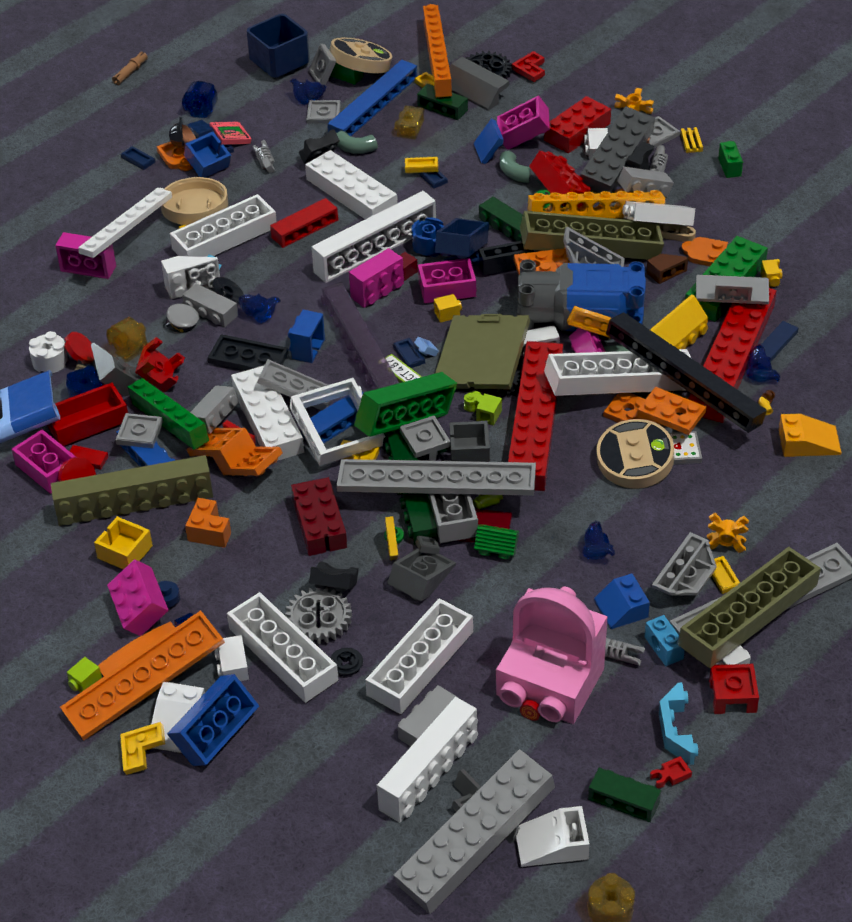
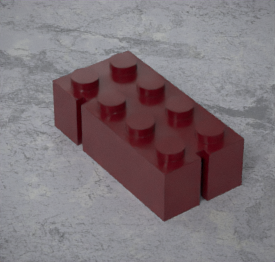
[291,477,347,556]

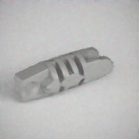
[253,140,275,174]
[650,145,668,172]
[605,638,645,666]

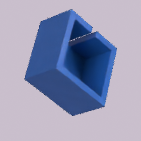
[184,131,231,178]
[288,310,325,363]

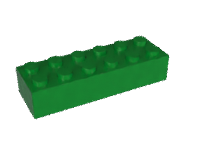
[685,236,768,322]
[354,372,457,437]

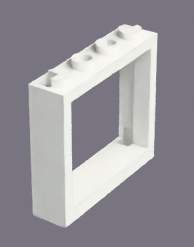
[290,378,385,466]

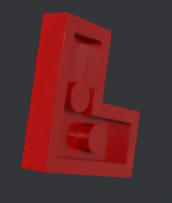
[511,51,545,82]

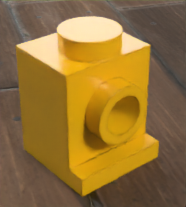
[760,259,782,287]

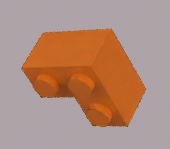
[185,498,231,548]

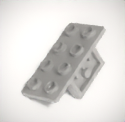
[696,275,769,304]

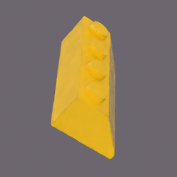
[650,295,708,349]

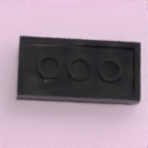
[207,334,289,371]

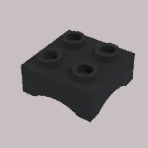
[298,129,340,164]
[625,141,654,170]
[309,562,359,592]

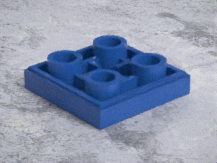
[474,119,504,164]

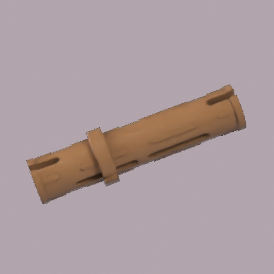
[112,52,148,85]

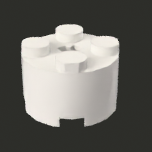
[29,331,68,373]

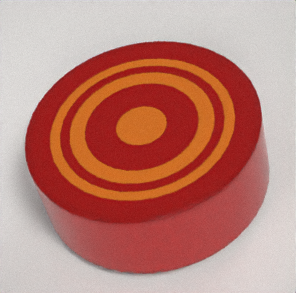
[520,700,541,721]

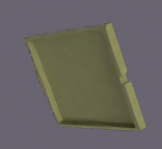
[435,314,530,389]

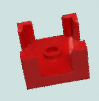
[135,337,185,392]
[709,664,759,714]

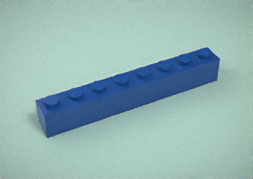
[327,60,417,136]

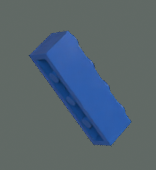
[301,392,364,444]
[116,430,176,467]

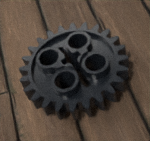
[466,51,512,80]

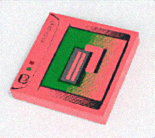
[209,122,252,145]

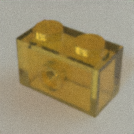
[394,105,424,140]

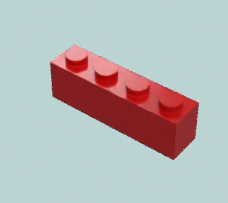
[270,198,338,248]

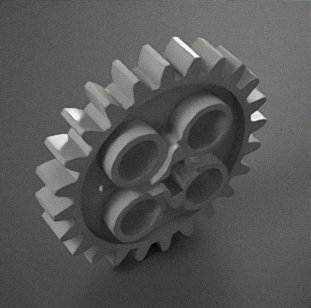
[285,587,352,644]

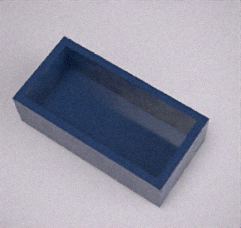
[435,218,489,259]

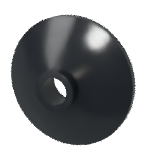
[212,277,244,304]

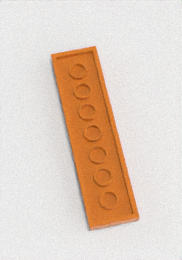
[60,610,225,741]

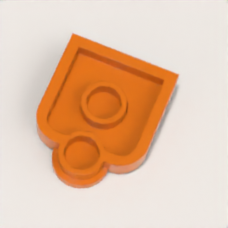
[157,142,193,171]
[682,237,728,266]

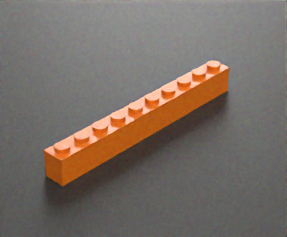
[423,4,452,97]

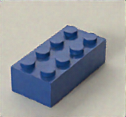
[167,674,259,766]

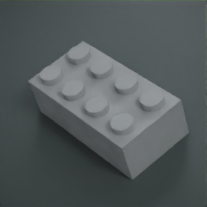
[427,493,478,543]

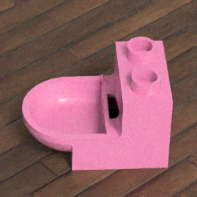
[496,587,607,724]

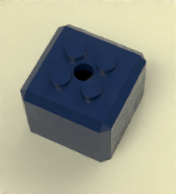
[247,14,310,78]

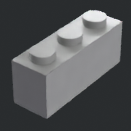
[617,167,674,197]
[182,283,238,327]
[190,386,239,434]
[398,685,458,746]

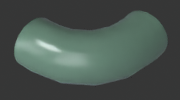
[337,131,378,154]
[499,151,531,183]

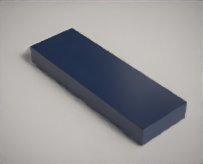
[754,321,799,362]

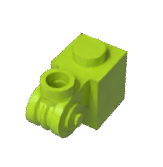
[464,391,502,425]

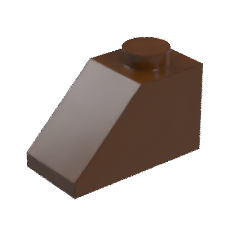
[646,254,688,284]

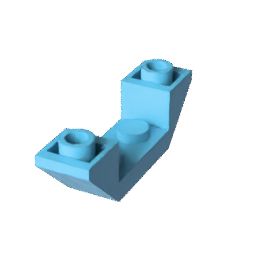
[659,683,698,765]

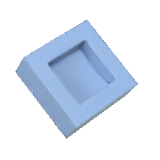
[414,337,439,356]

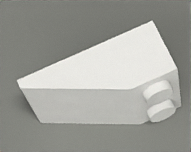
[151,682,205,753]

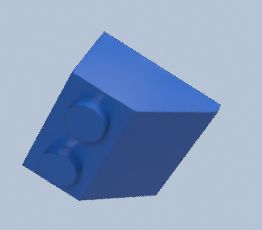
[594,573,650,629]

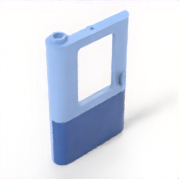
[0,370,60,443]

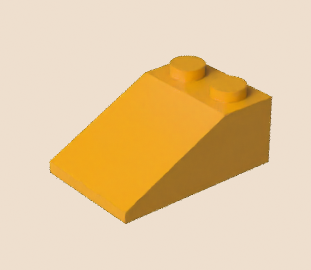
[779,414,842,457]

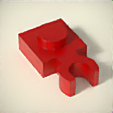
[650,756,692,788]

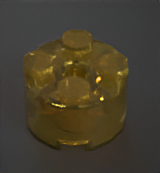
[106,316,148,359]
[587,873,635,922]

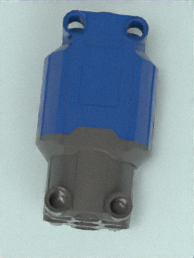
[517,259,646,333]

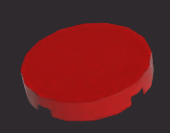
[64,332,94,365]
[58,457,96,482]

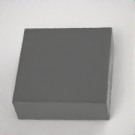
[415,536,440,554]

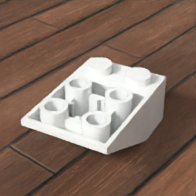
[161,256,220,299]
[516,806,589,867]

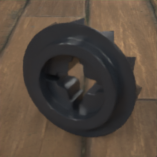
[330,648,363,677]

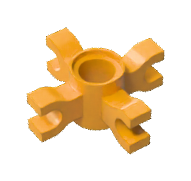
[614,88,654,114]
[707,513,749,553]

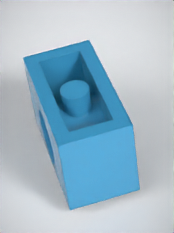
[645,615,685,666]

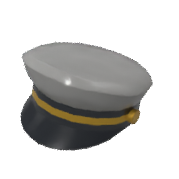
[166,304,199,332]

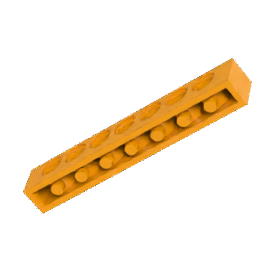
[527,190,665,219]

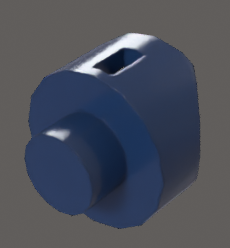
[158,581,180,609]

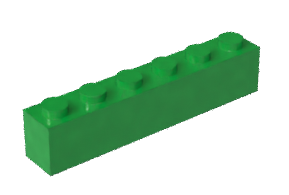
[127,378,209,450]

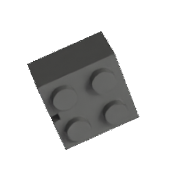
[449,421,490,462]

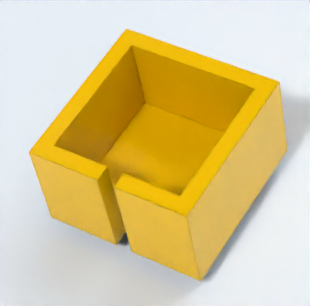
[94,516,153,570]

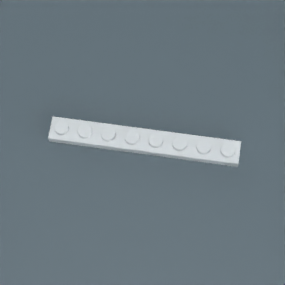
[78,188,172,258]

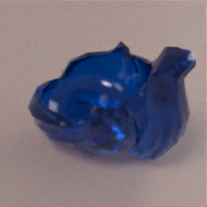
[290,79,327,105]
[239,293,281,324]
[746,344,780,382]
[582,520,615,560]

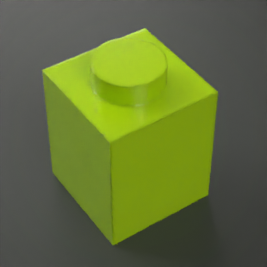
[67,657,102,692]

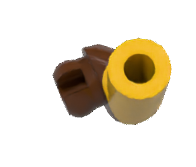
[758,390,775,415]

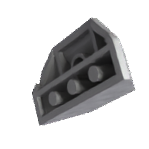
[563,227,625,267]
[652,532,716,595]

